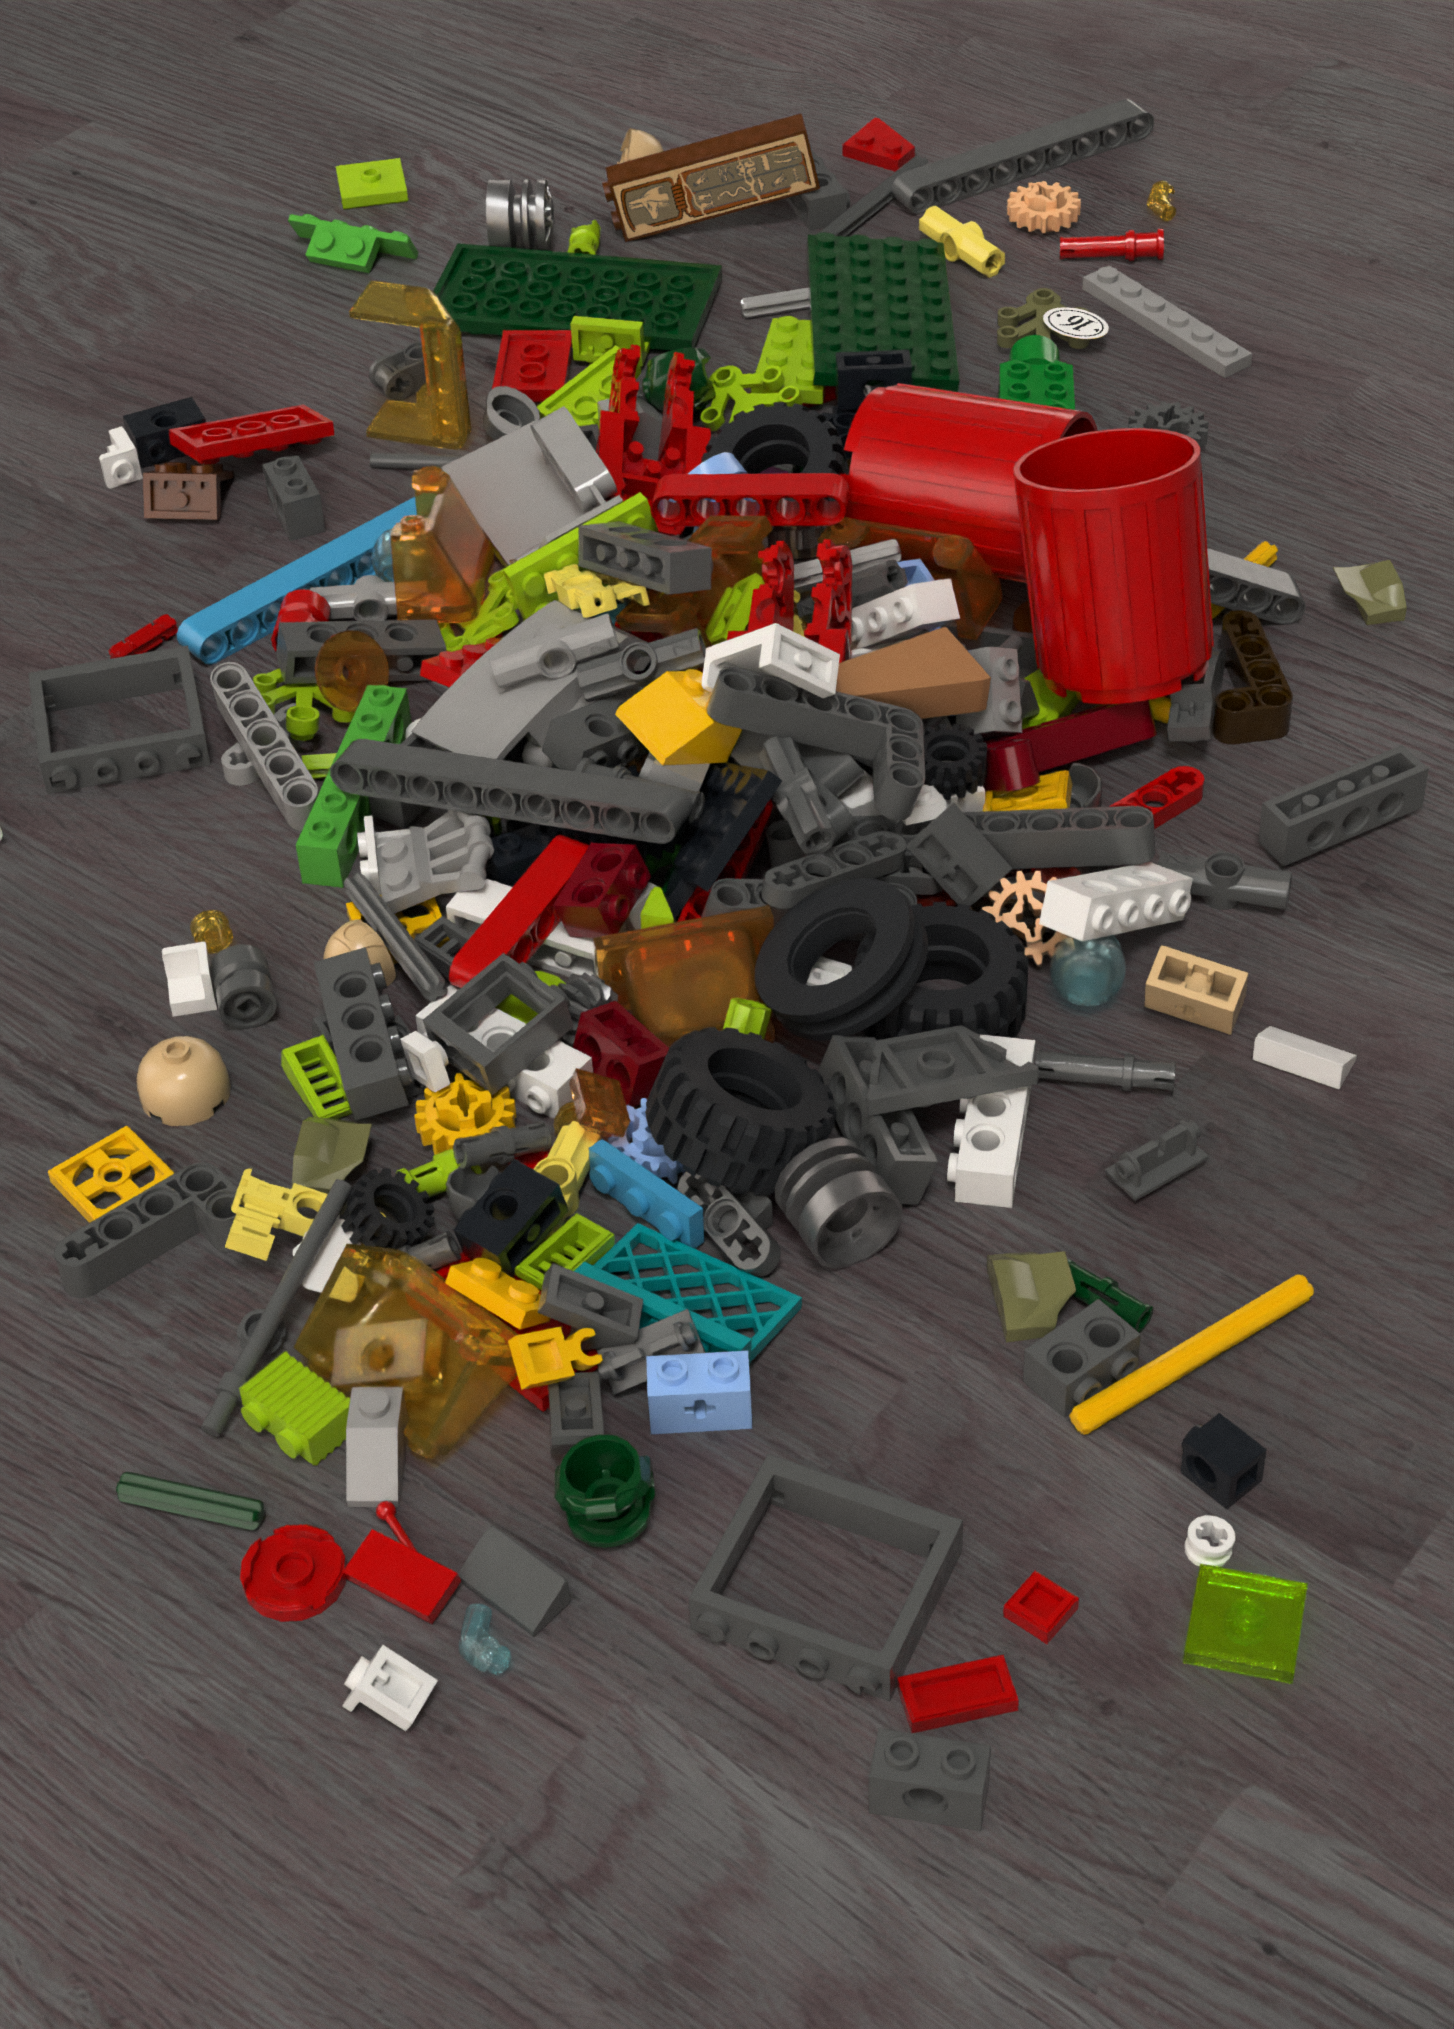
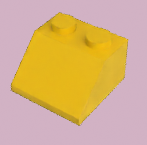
[615,669,742,765]

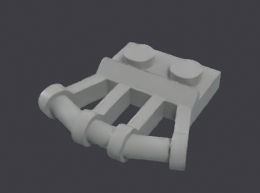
[376,810,494,914]

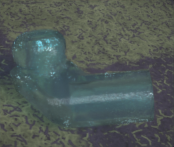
[459,1603,511,1675]

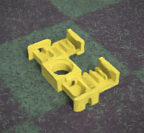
[544,564,650,618]
[225,1168,386,1290]

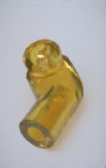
[1147,180,1176,221]

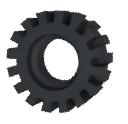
[924,724,987,800]
[339,1168,435,1261]

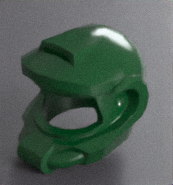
[642,348,716,416]
[554,1435,655,1548]

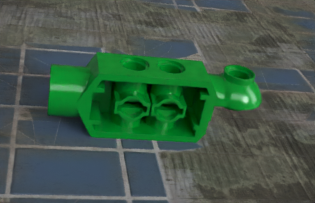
[998,335,1075,410]

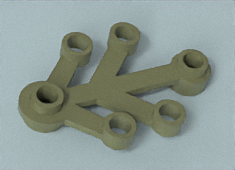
[997,288,1090,349]

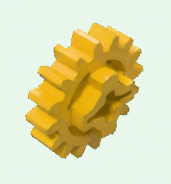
[414,1073,517,1155]

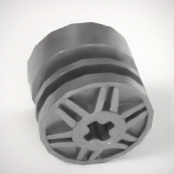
[486,179,554,251]
[775,1138,902,1269]

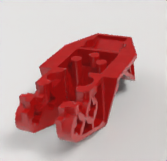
[596,344,711,536]
[727,539,852,663]

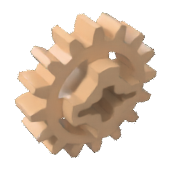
[1007,181,1081,233]
[982,871,1071,968]

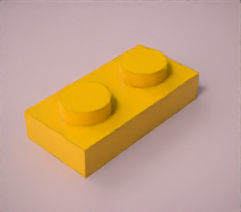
[445,1258,550,1329]

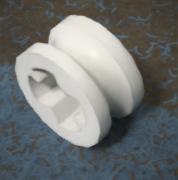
[1184,1515,1235,1568]

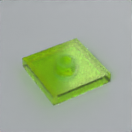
[1183,1564,1308,1684]

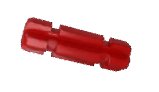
[109,614,178,659]

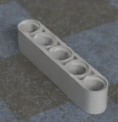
[210,662,319,831]

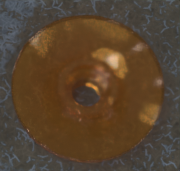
[315,630,389,712]

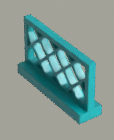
[574,1223,802,1366]

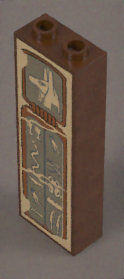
[602,113,820,242]

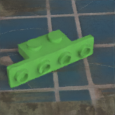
[288,214,419,273]

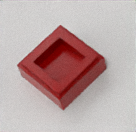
[1003,1571,1079,1644]

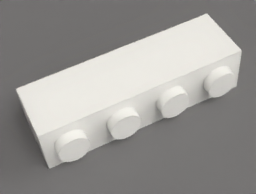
[446,879,628,984]

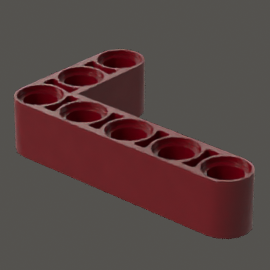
[983,700,1157,792]

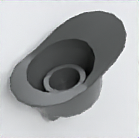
[483,386,540,440]

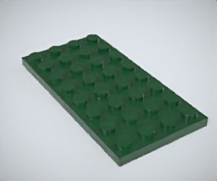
[807,232,960,392]
[420,243,722,351]

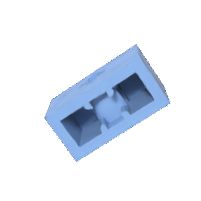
[646,1351,752,1434]

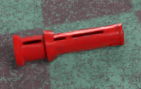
[1060,228,1164,261]

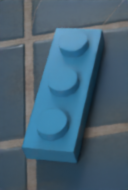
[588,1139,704,1249]

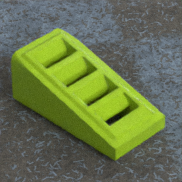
[281,1035,352,1119]
[515,1213,615,1290]

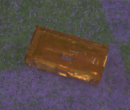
[569,1068,630,1137]

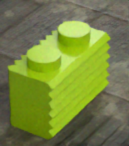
[239,1351,350,1466]

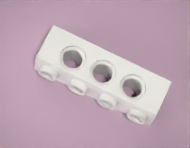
[851,578,960,650]
[1039,862,1193,942]
[415,985,595,1122]
[947,1034,1035,1208]

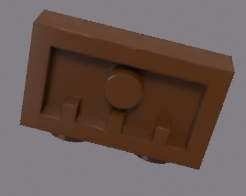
[143,462,234,520]

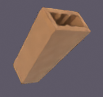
[836,626,991,719]

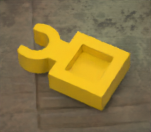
[508,1327,603,1390]

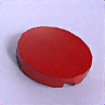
[240,1524,347,1622]

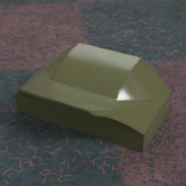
[1332,560,1407,625]
[292,1117,372,1194]
[986,1251,1076,1343]

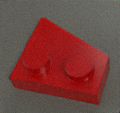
[842,117,915,172]

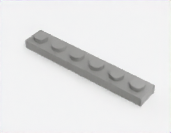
[1082,265,1252,378]

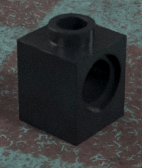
[1180,1413,1267,1509]

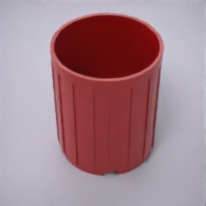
[840,383,1098,583]
[1013,428,1214,704]

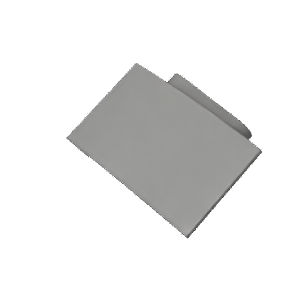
[441,407,623,566]
[411,600,651,769]

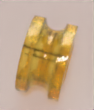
[190,910,233,954]

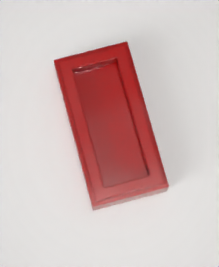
[342,1529,461,1624]
[897,1655,1019,1733]

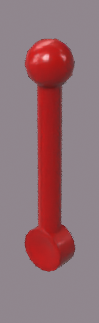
[376,1501,418,1552]

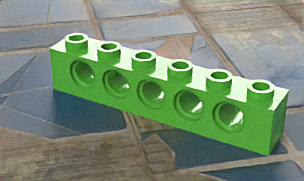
[296,685,412,888]

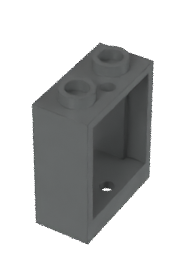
[423,953,573,1095]

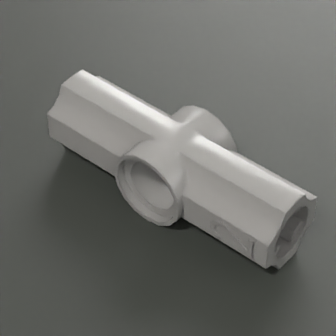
[310,575,430,621]
[488,613,620,688]

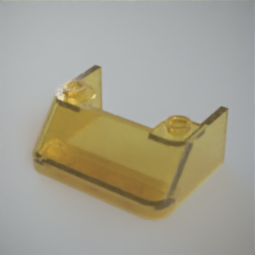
[349,280,472,450]

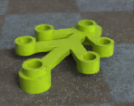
[700,365,803,431]
[438,570,519,652]
[253,668,358,741]

